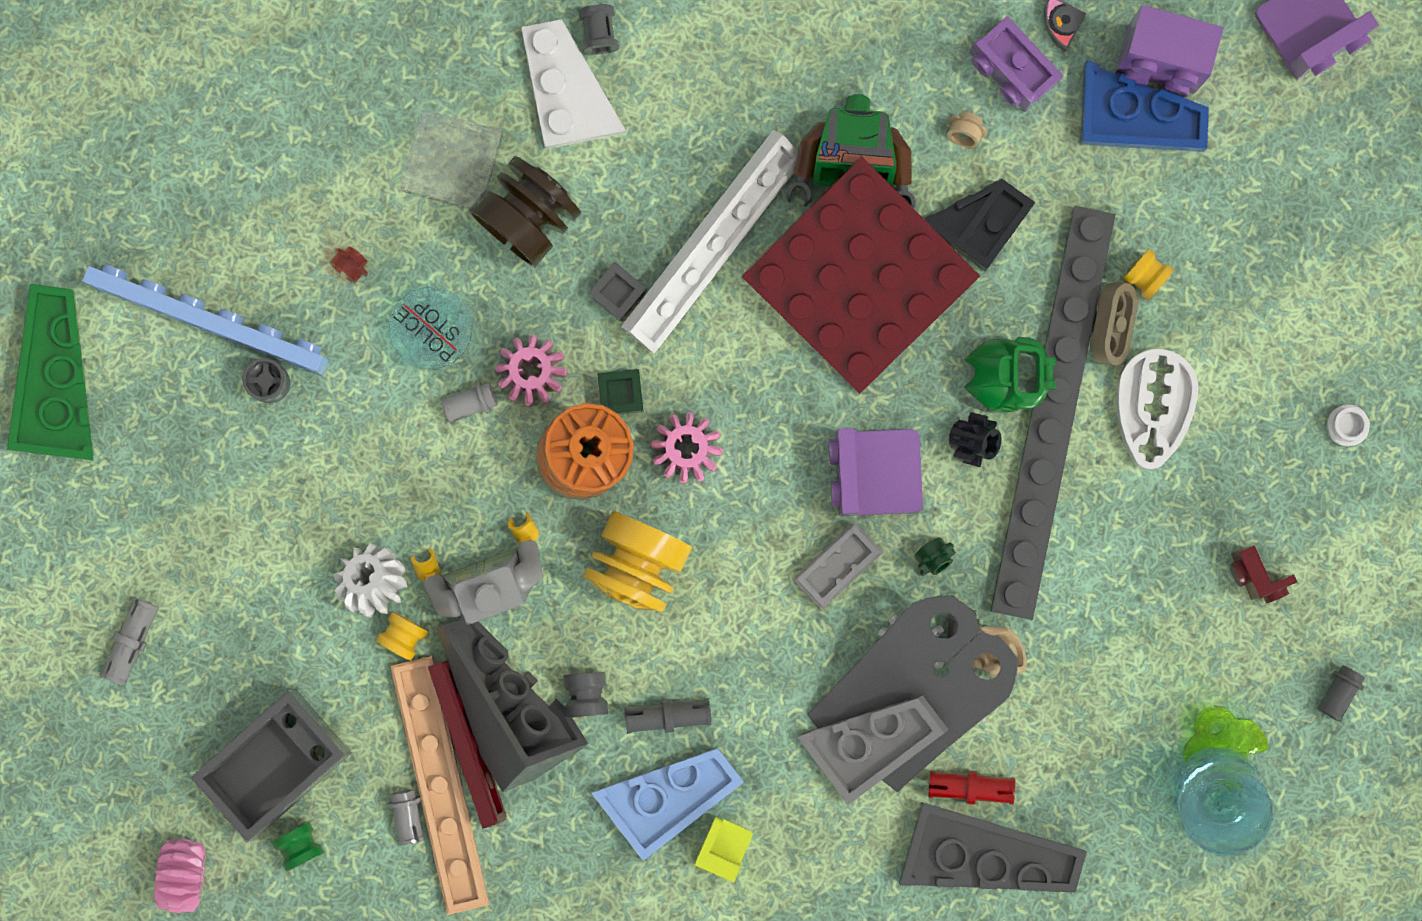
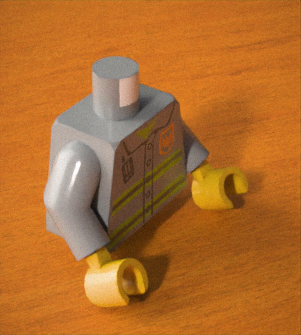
[411,512,543,624]

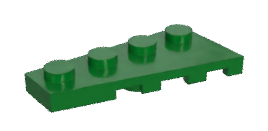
[7,284,94,461]

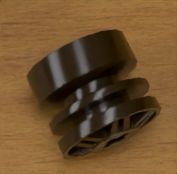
[468,156,581,268]

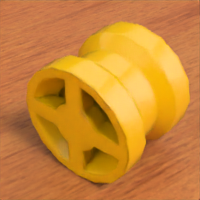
[1122,248,1175,301]
[375,611,429,661]

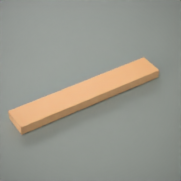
[390,656,490,915]

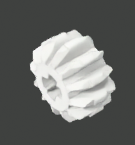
[333,543,408,618]

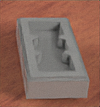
[793,522,883,610]

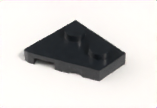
[925,178,1036,272]

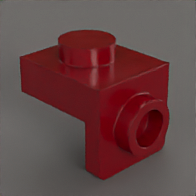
[1229,545,1298,604]

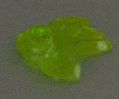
[1183,706,1268,785]

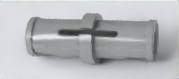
[100,597,159,685]

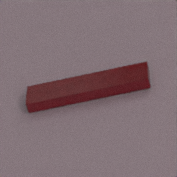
[428,661,507,829]

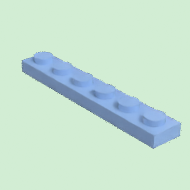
[82,264,329,376]

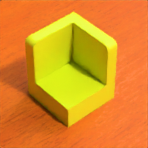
[694,815,752,883]

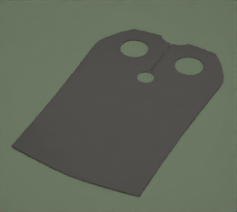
[807,595,1018,792]

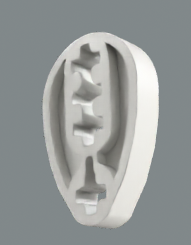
[1116,349,1199,470]

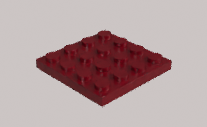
[742,156,980,394]

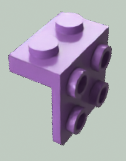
[1255,0,1379,80]
[829,428,923,516]

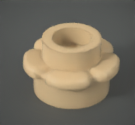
[947,112,987,149]

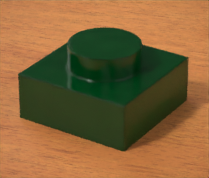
[597,369,644,415]

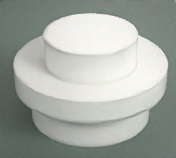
[1326,405,1370,447]

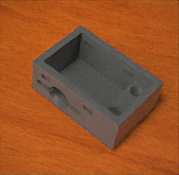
[190,690,352,842]

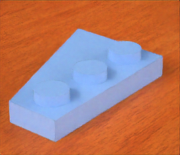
[591,748,744,861]

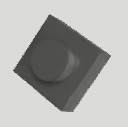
[588,262,647,322]

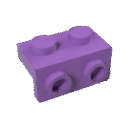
[969,16,1064,112]

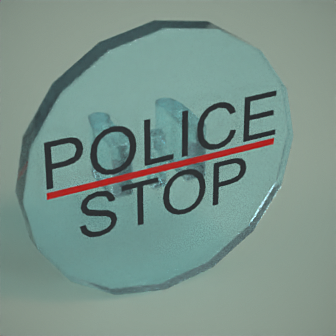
[389,286,473,370]

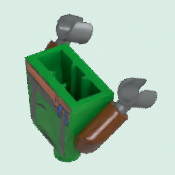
[787,94,916,208]

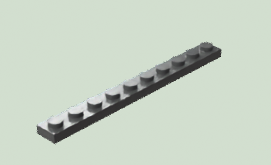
[990,205,1116,620]

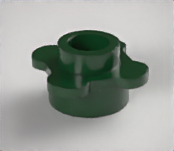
[914,537,956,576]

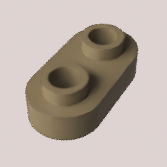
[1090,283,1138,365]

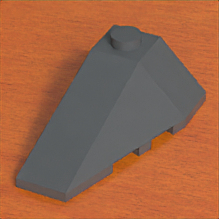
[437,619,588,792]

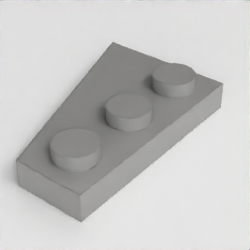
[797,695,949,805]

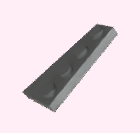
[899,802,1087,893]

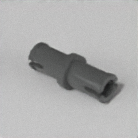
[624,698,711,734]

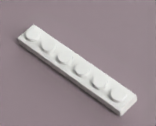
[621,130,798,354]

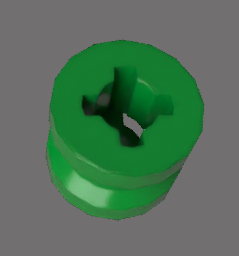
[271,822,325,872]

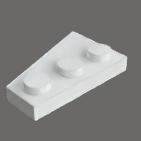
[521,19,626,149]

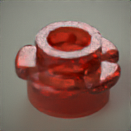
[329,246,368,284]

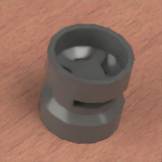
[242,358,291,404]
[563,672,608,718]

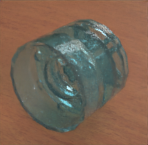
[1174,747,1273,856]

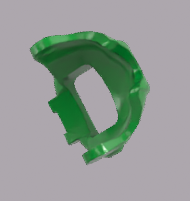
[964,337,1056,413]

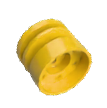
[582,511,692,613]

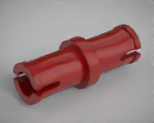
[928,770,1016,805]

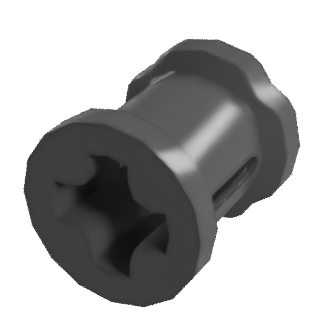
[578,4,620,55]

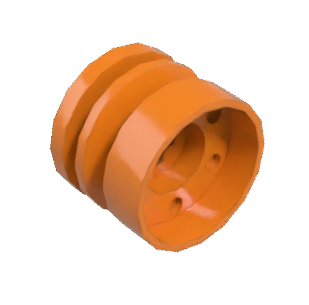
[536,403,634,500]

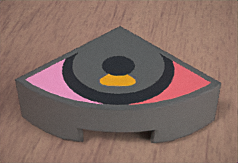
[1044,0,1087,52]

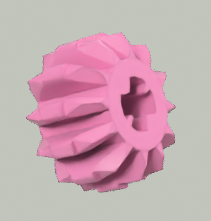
[495,335,567,407]
[651,412,722,484]
[154,839,206,913]

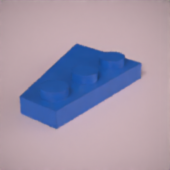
[1080,60,1209,152]

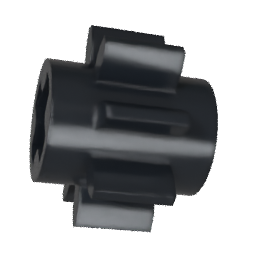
[949,412,1002,467]

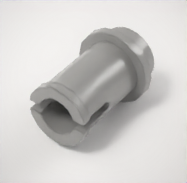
[441,381,498,423]
[387,789,425,846]

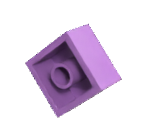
[1115,5,1224,97]

